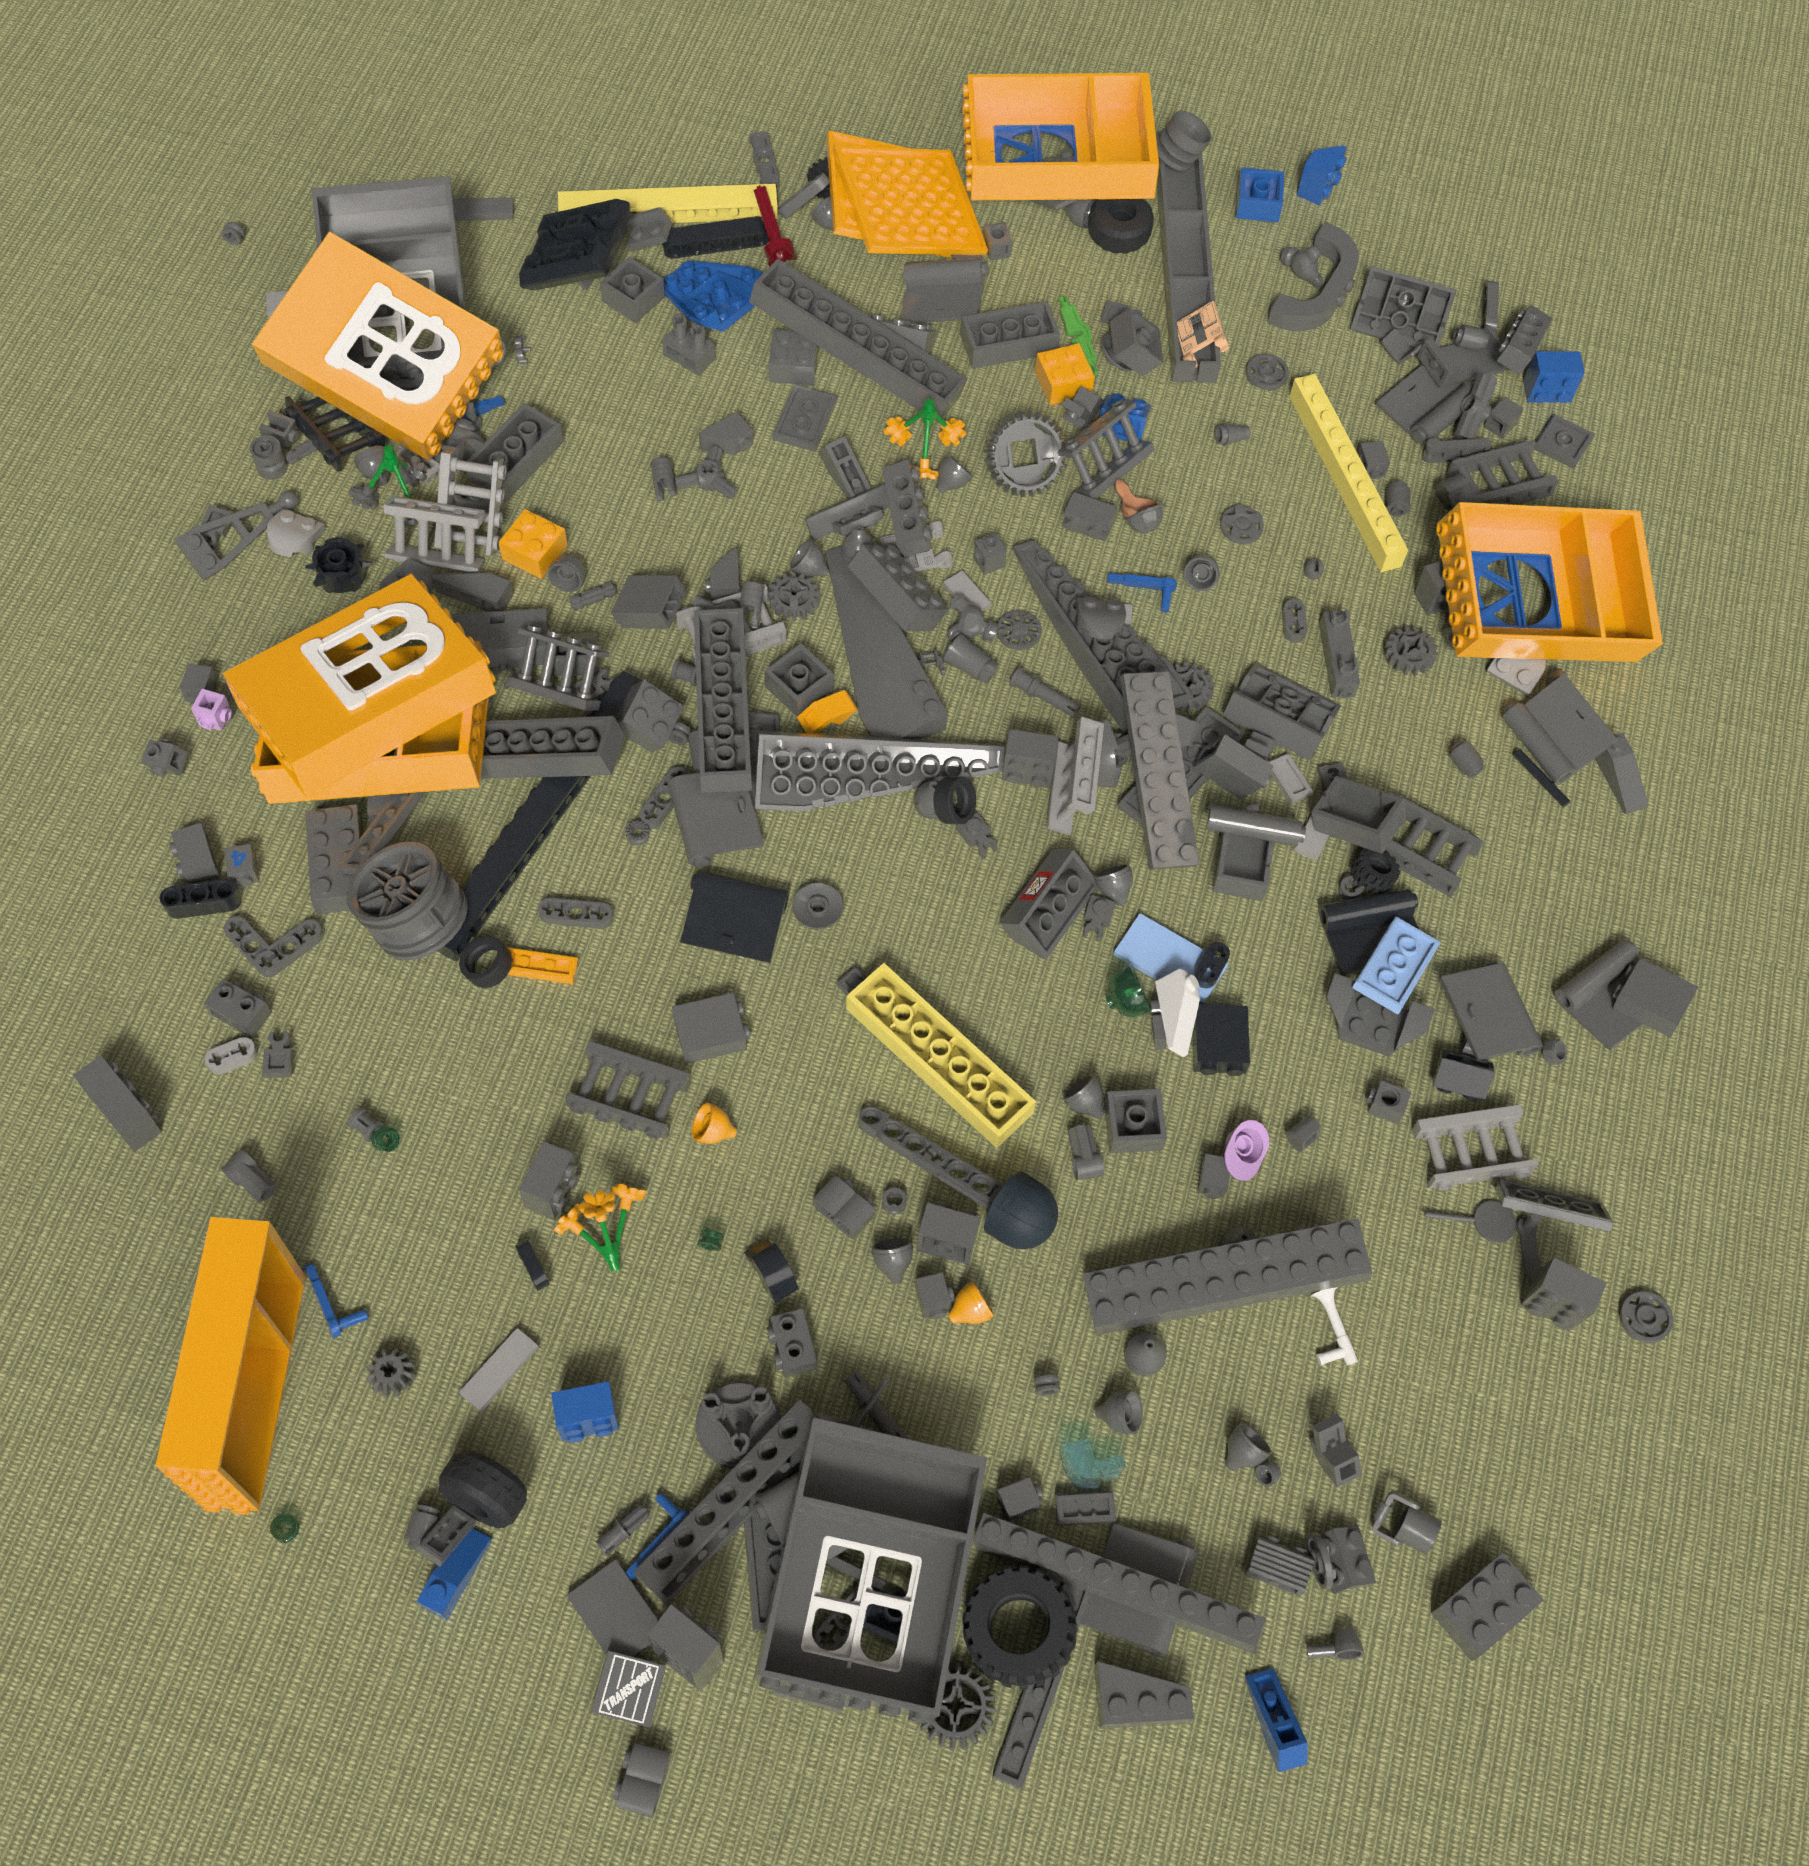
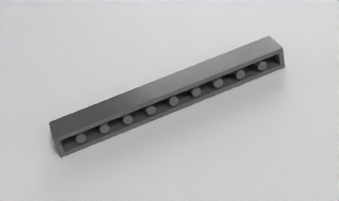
[973,1513,1266,1655]

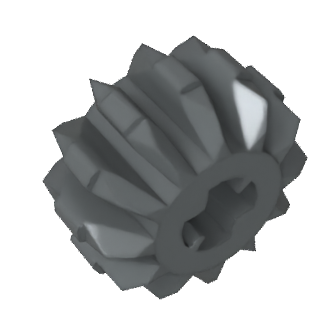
[366,1348,416,1398]

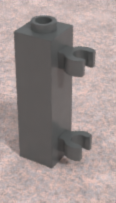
[1319,609,1360,699]

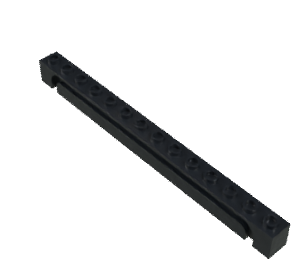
[437,671,642,962]

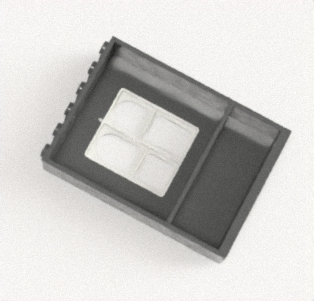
[311,176,468,381]
[753,1418,987,1724]

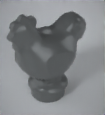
[1281,246,1324,288]
[947,595,999,642]

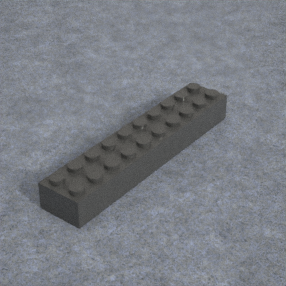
[749,259,967,422]
[1083,1218,1372,1335]

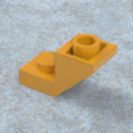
[797,690,858,733]

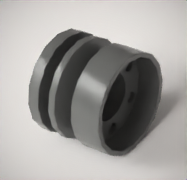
[1156,110,1212,171]

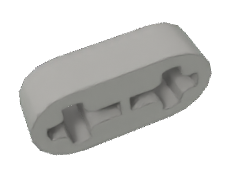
[204,1037,258,1075]

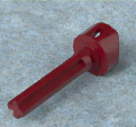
[754,185,797,267]

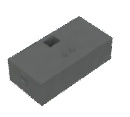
[450,609,549,668]

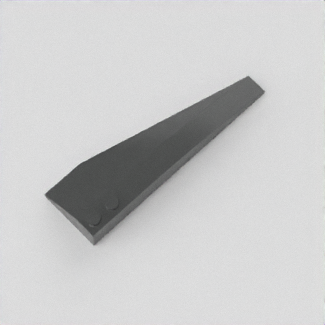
[1013,540,1193,735]
[825,546,948,740]
[754,730,1005,811]

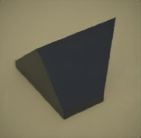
[862,1586,906,1646]

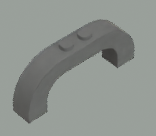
[1268,222,1359,331]

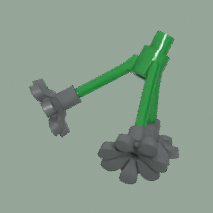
[348,445,427,526]

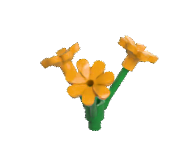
[883,398,966,479]
[553,1184,647,1272]

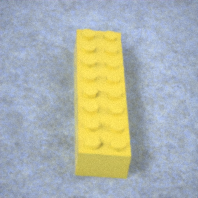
[846,963,1036,1148]

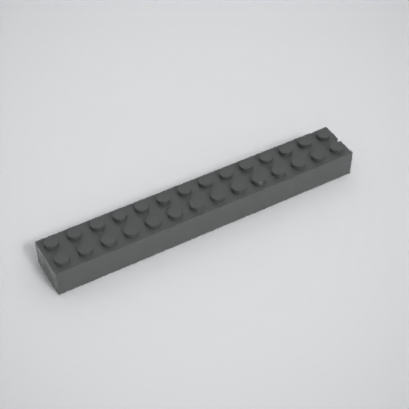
[1157,131,1221,383]

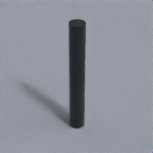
[1513,749,1571,808]

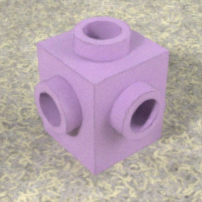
[191,689,232,731]

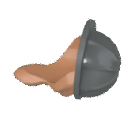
[1115,479,1166,533]

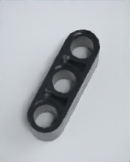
[159,879,242,919]

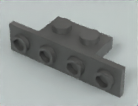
[805,483,890,541]

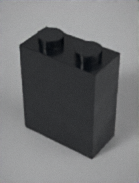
[1192,1004,1250,1076]

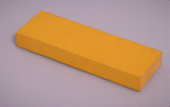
[506,947,579,984]

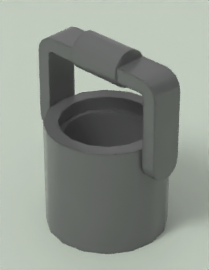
[1372,1491,1442,1555]

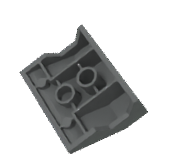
[1350,266,1457,350]
[1223,663,1341,760]

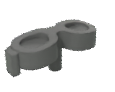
[515,336,530,365]

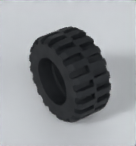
[962,1565,1077,1689]

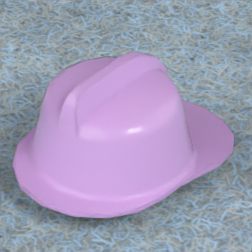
[1224,1120,1269,1181]

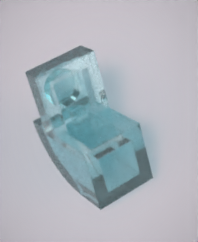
[1059,1439,1126,1491]

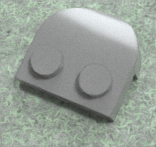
[267,509,325,557]
[1487,658,1546,696]

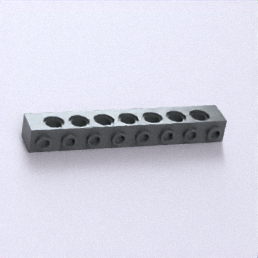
[634,1400,821,1605]

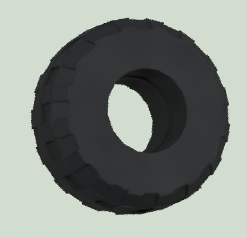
[1088,199,1154,254]
[438,1450,527,1529]

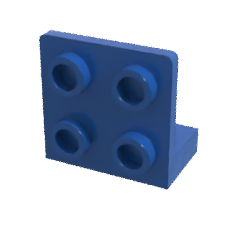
[1099,393,1151,442]

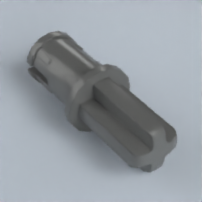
[595,1505,650,1556]

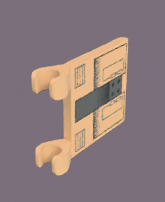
[1177,301,1230,368]

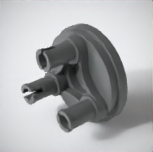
[696,1382,781,1468]

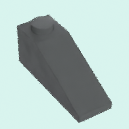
[819,436,871,499]
[433,573,513,612]
[1595,733,1648,814]

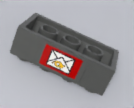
[999,849,1097,959]

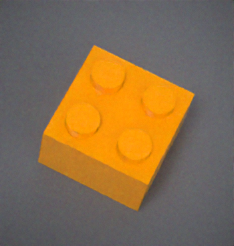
[1035,343,1095,405]
[498,509,568,579]

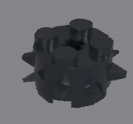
[305,537,372,594]

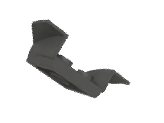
[1327,973,1435,1057]

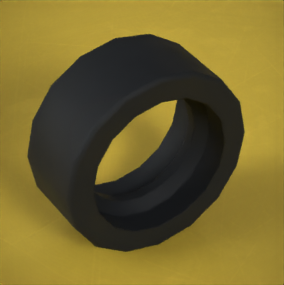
[933,777,976,824]
[459,936,513,988]

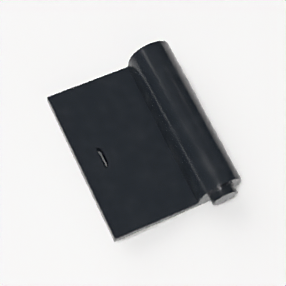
[680,870,790,963]
[1319,889,1418,976]

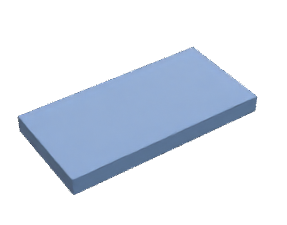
[1113,914,1229,1004]
[1352,917,1441,1014]

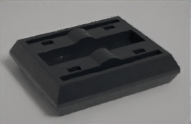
[519,199,630,291]

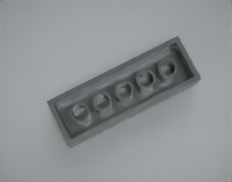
[481,716,625,779]

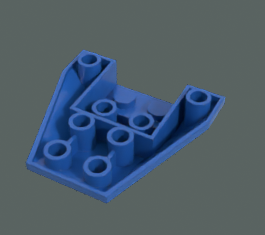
[663,260,763,332]

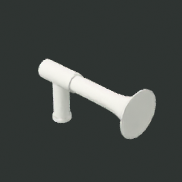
[1311,1287,1358,1366]

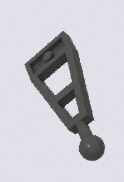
[174,490,298,581]

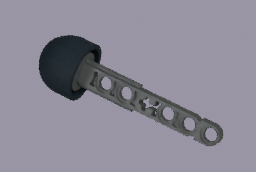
[858,1107,1058,1249]

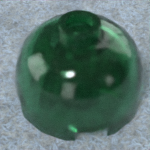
[1105,965,1152,1018]

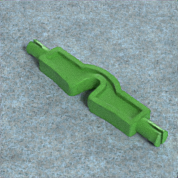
[1058,295,1098,376]

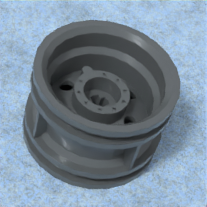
[347,841,468,960]

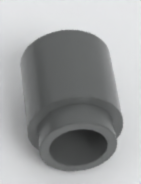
[1453,324,1489,351]
[1387,481,1410,517]
[1450,741,1485,778]
[403,1505,440,1550]

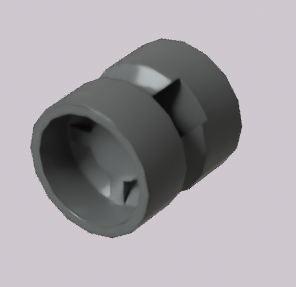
[250,435,287,480]

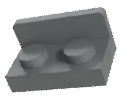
[626,207,672,251]

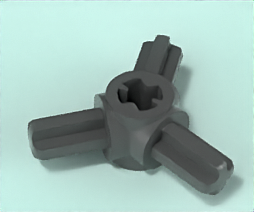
[675,446,737,499]

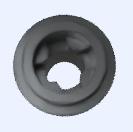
[1215,423,1251,446]

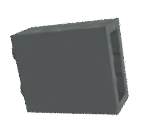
[611,575,686,629]
[1193,734,1273,799]
[1613,958,1698,1038]
[672,992,750,1064]

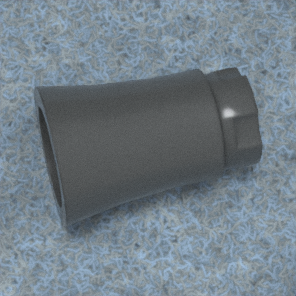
[943,634,999,684]

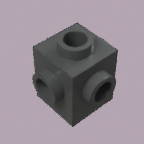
[141,738,188,777]

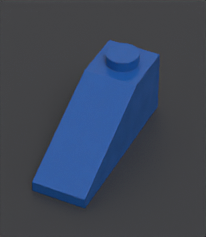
[416,1529,492,1621]
[1245,1668,1308,1772]

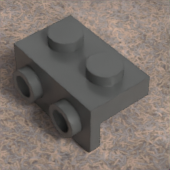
[1320,1526,1376,1594]

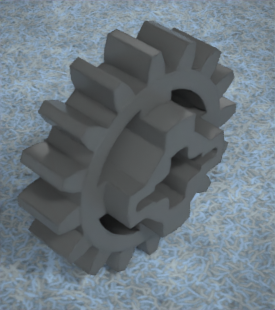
[768,572,820,621]
[1384,626,1438,676]
[1174,662,1215,713]

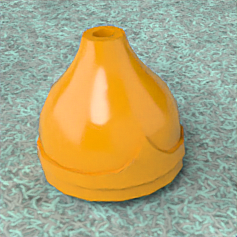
[691,1103,737,1144]
[948,1281,994,1324]

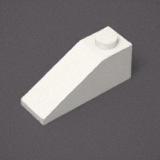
[1155,969,1200,1057]

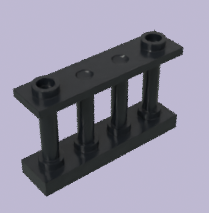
[284,396,385,472]

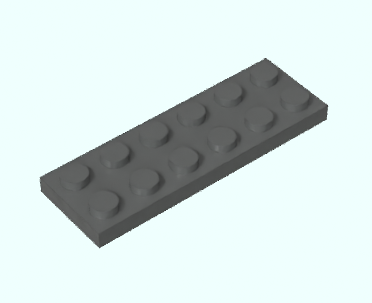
[1118,707,1246,825]

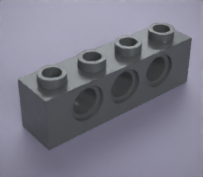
[1497,304,1553,375]
[882,459,933,558]

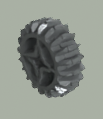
[920,1664,996,1751]

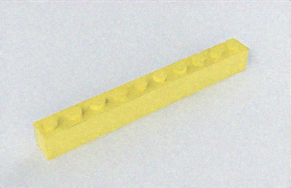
[558,184,778,223]
[1289,374,1408,572]

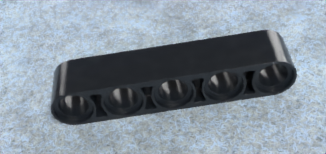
[662,216,769,259]

